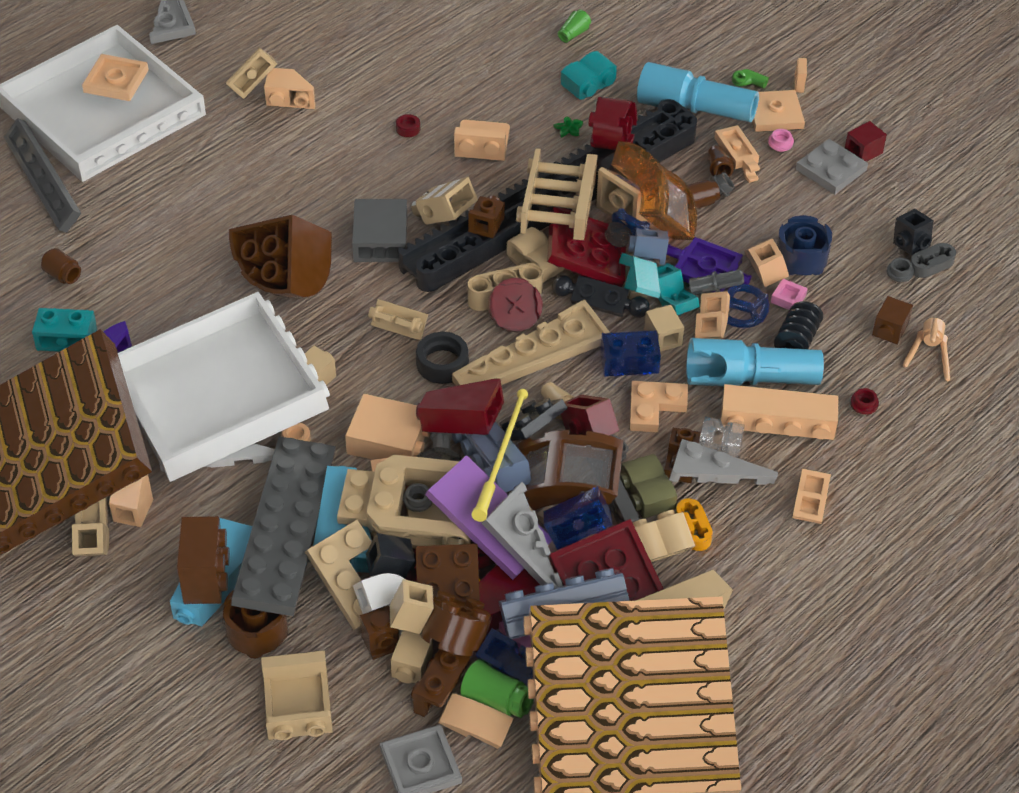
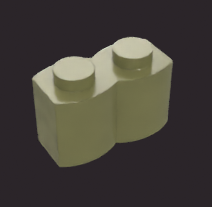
[620,454,677,518]

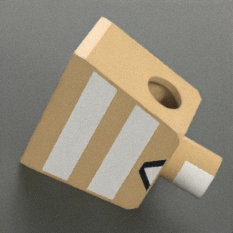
[411,177,478,225]

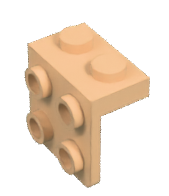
[454,120,510,161]

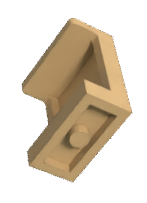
[261,651,333,740]

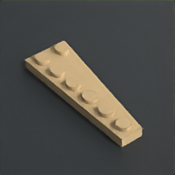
[452,300,612,386]

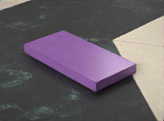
[425,455,553,580]

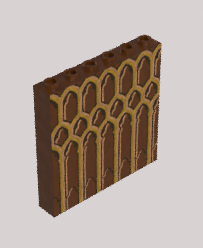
[0,329,152,555]

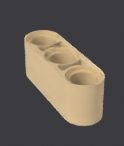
[468,263,543,311]

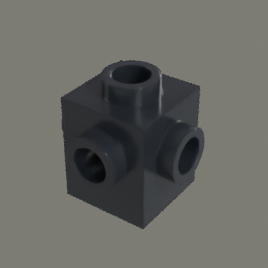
[893,208,934,256]

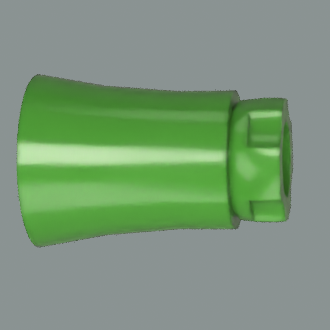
[460,660,533,718]

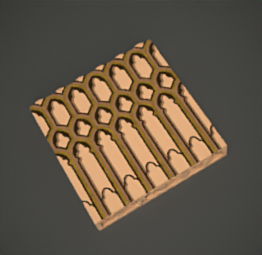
[524,597,741,793]

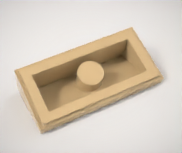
[225,47,277,99]

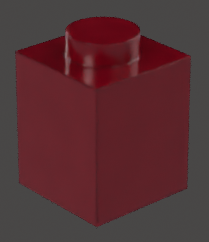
[845,121,887,162]

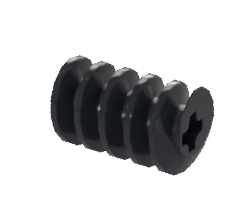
[774,301,823,349]

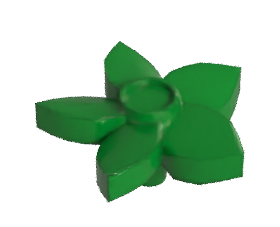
[553,116,583,138]

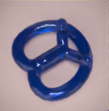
[611,208,651,236]
[727,284,770,328]

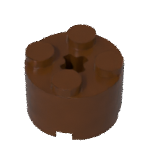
[223,590,288,659]
[420,591,492,656]

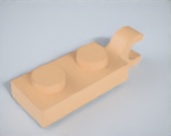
[714,125,760,183]

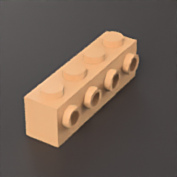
[720,384,838,440]

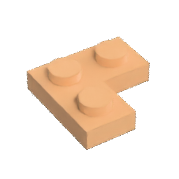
[630,381,688,432]

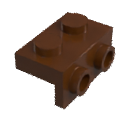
[411,649,470,717]

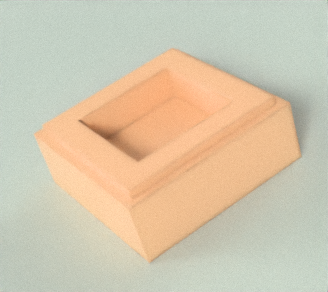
[794,58,807,93]

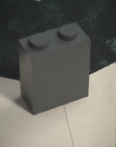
[352,199,408,262]

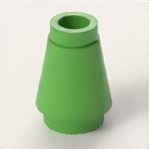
[557,9,591,43]

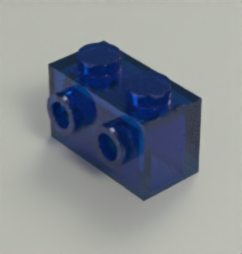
[600,330,661,377]
[543,486,612,550]

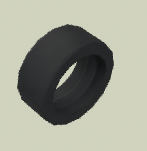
[416,331,469,384]

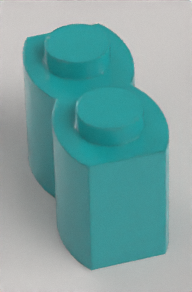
[561,51,617,100]

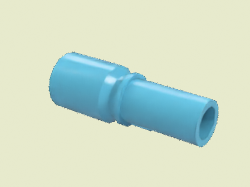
[637,62,759,123]
[686,338,824,386]

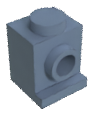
[628,227,669,265]

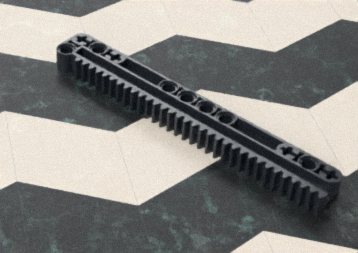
[398,99,697,292]

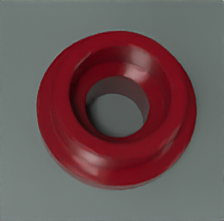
[850,388,879,415]

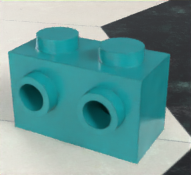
[32,308,97,352]

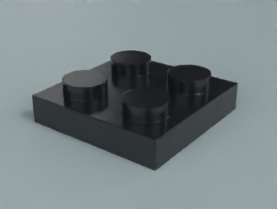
[499,398,568,441]

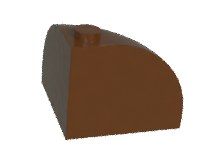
[229,215,332,298]

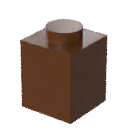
[872,296,913,345]

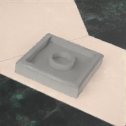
[380,724,462,793]

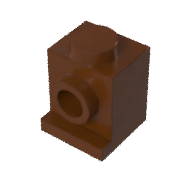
[468,195,505,238]
[360,605,399,660]

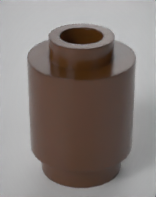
[680,180,720,211]
[41,248,81,284]

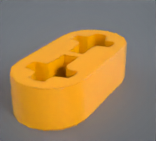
[676,498,713,551]

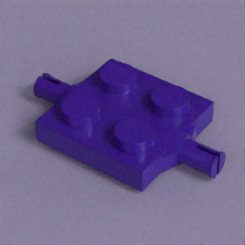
[666,237,752,293]

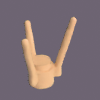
[903,318,950,382]

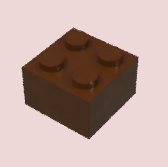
[177,516,230,604]

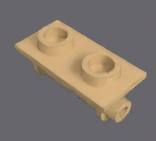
[368,299,428,341]

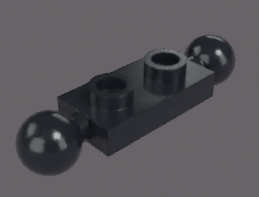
[552,275,650,318]

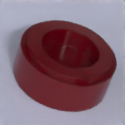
[396,114,421,137]

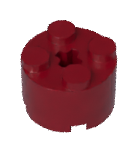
[588,97,637,151]

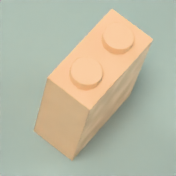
[345,394,431,460]

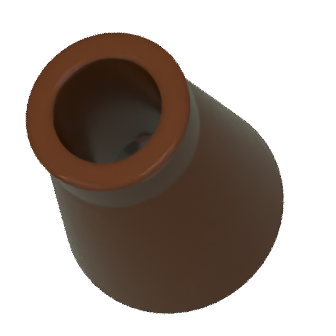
[708,145,734,177]

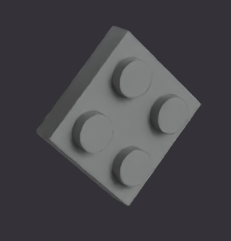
[796,139,868,195]

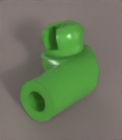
[732,69,769,88]

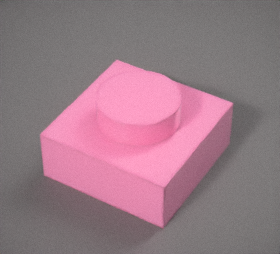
[771,279,807,310]

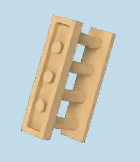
[516,148,597,240]

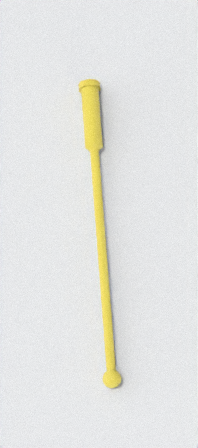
[471,389,528,522]

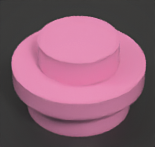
[768,129,794,152]

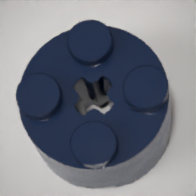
[777,215,832,275]

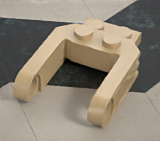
[337,455,471,548]

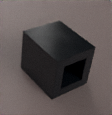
[366,533,416,579]

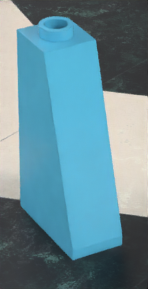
[313,466,372,573]
[170,518,253,626]

